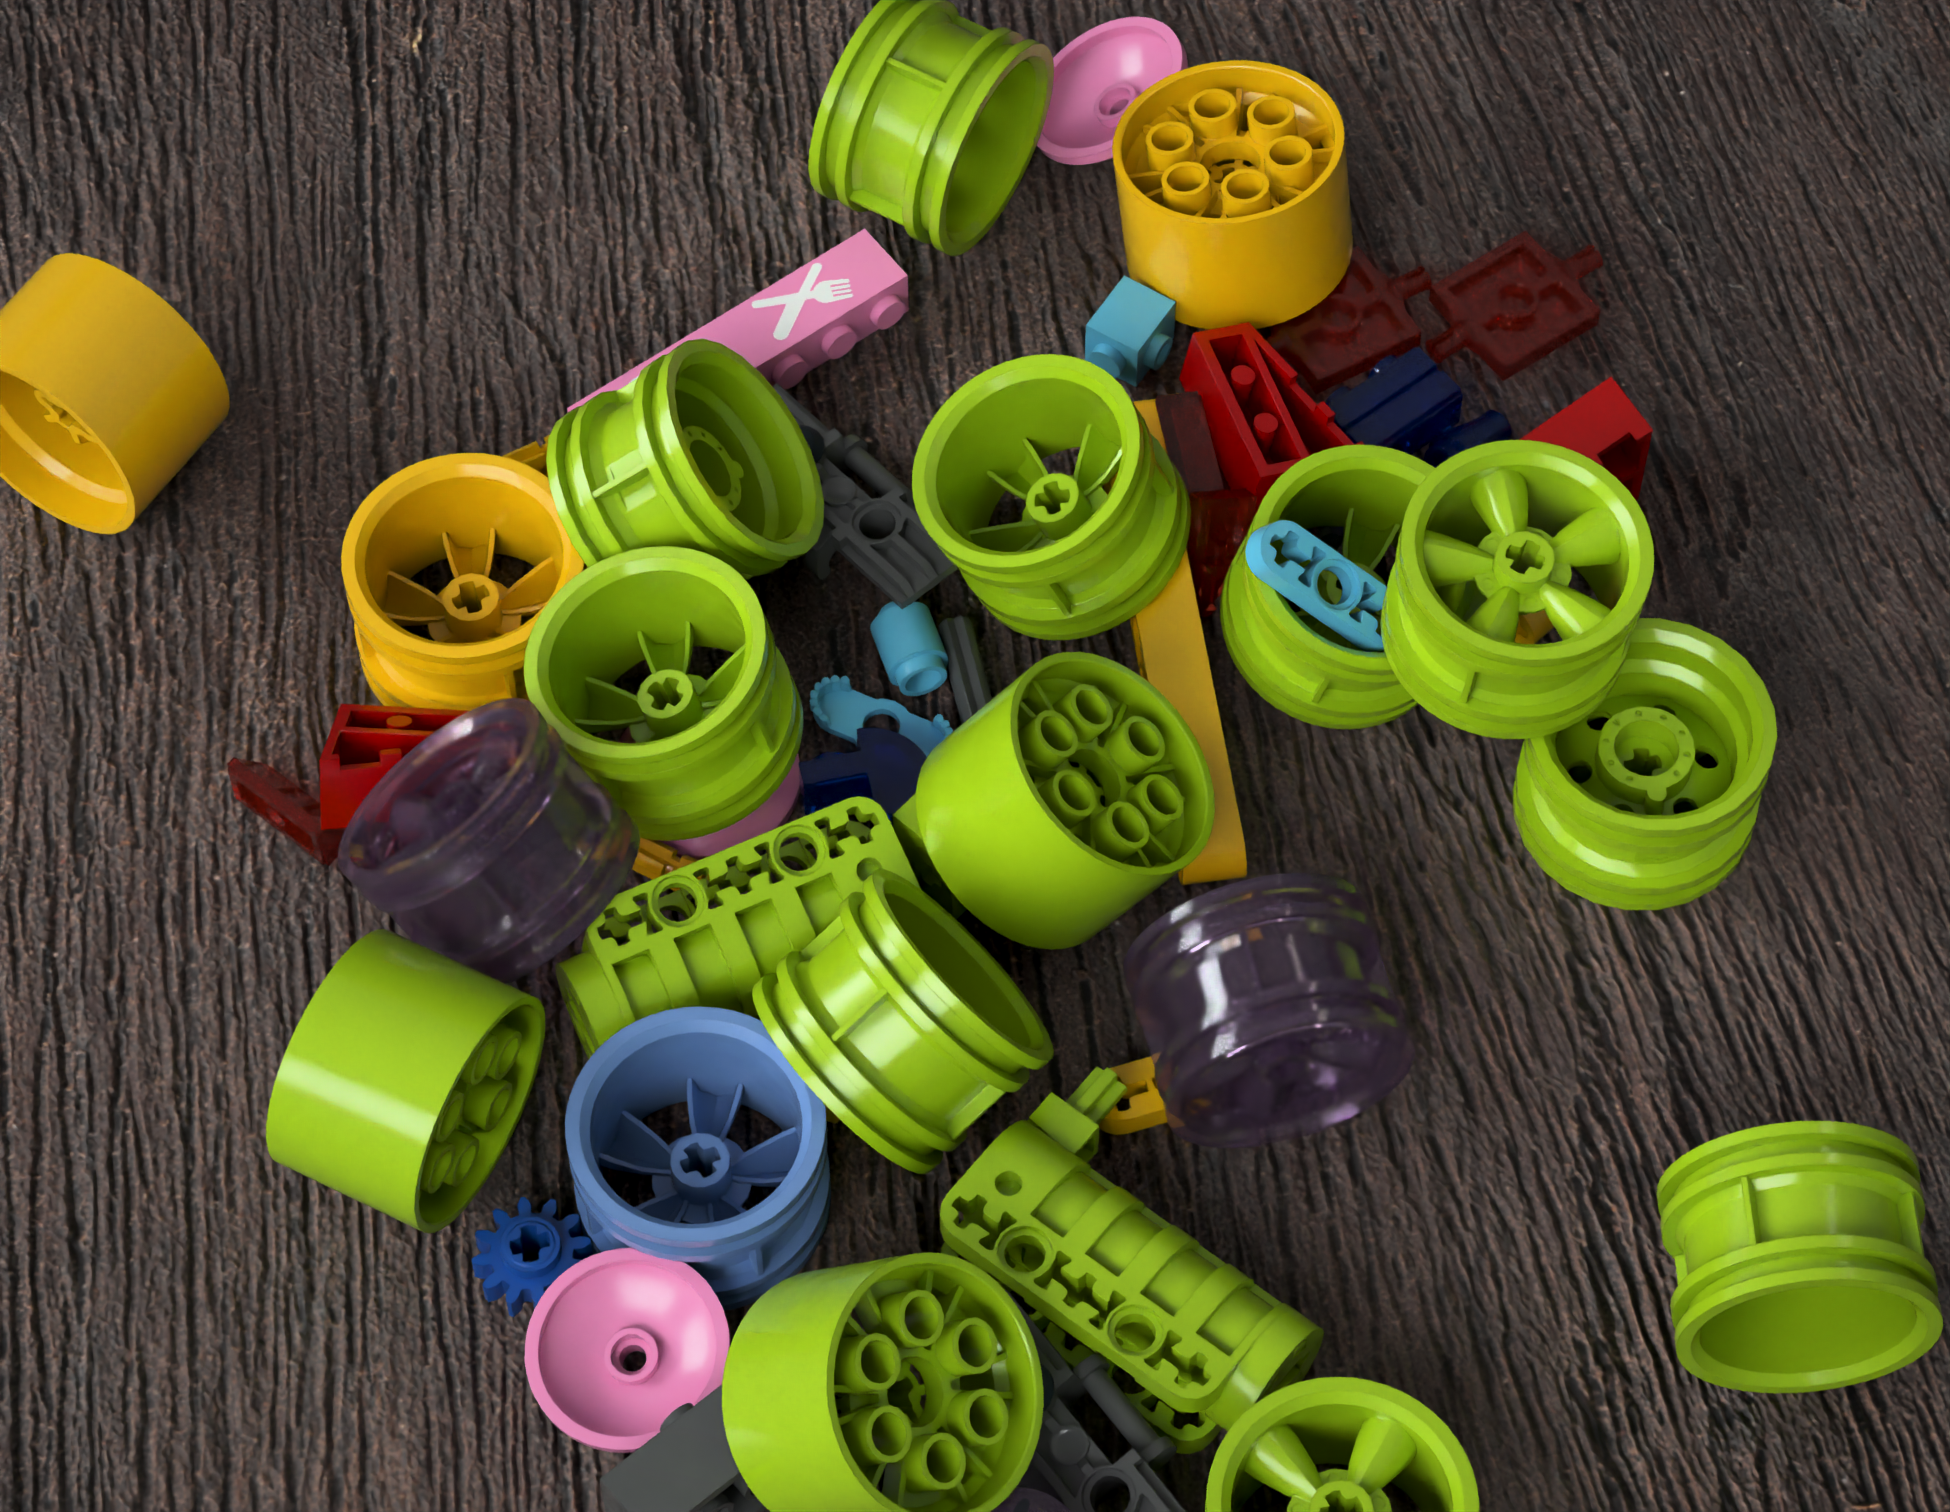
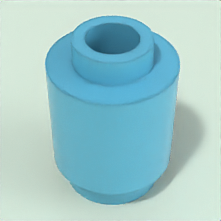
[870,601,948,696]

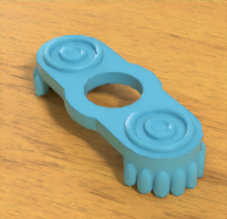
[810,675,953,769]

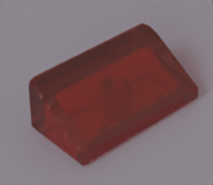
[1155,391,1225,528]
[227,757,358,866]

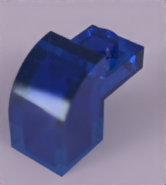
[798,728,927,827]

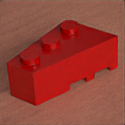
[1179,322,1365,521]
[1519,376,1653,500]
[319,703,532,830]

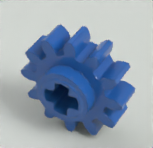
[471,1197,593,1317]

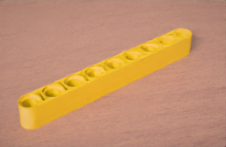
[1104,399,1247,885]

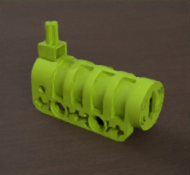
[555,796,921,1059]
[940,1066,1324,1454]

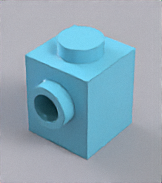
[1085,275,1176,387]

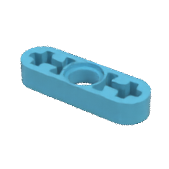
[1245,520,1387,653]

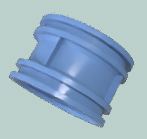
[565,1006,831,1311]

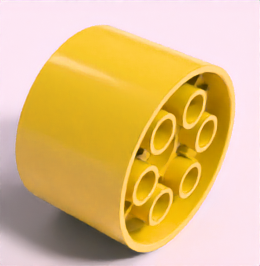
[1112,60,1353,330]
[0,253,230,534]

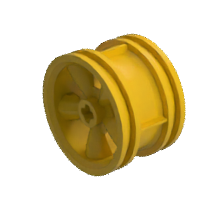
[341,453,588,727]

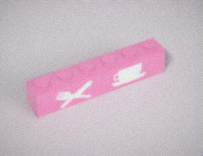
[567,229,909,413]

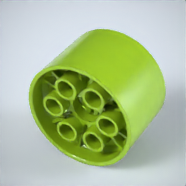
[916,652,1215,950]
[266,929,546,1234]
[722,1252,1044,1512]

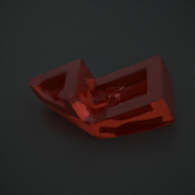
[1187,489,1257,617]

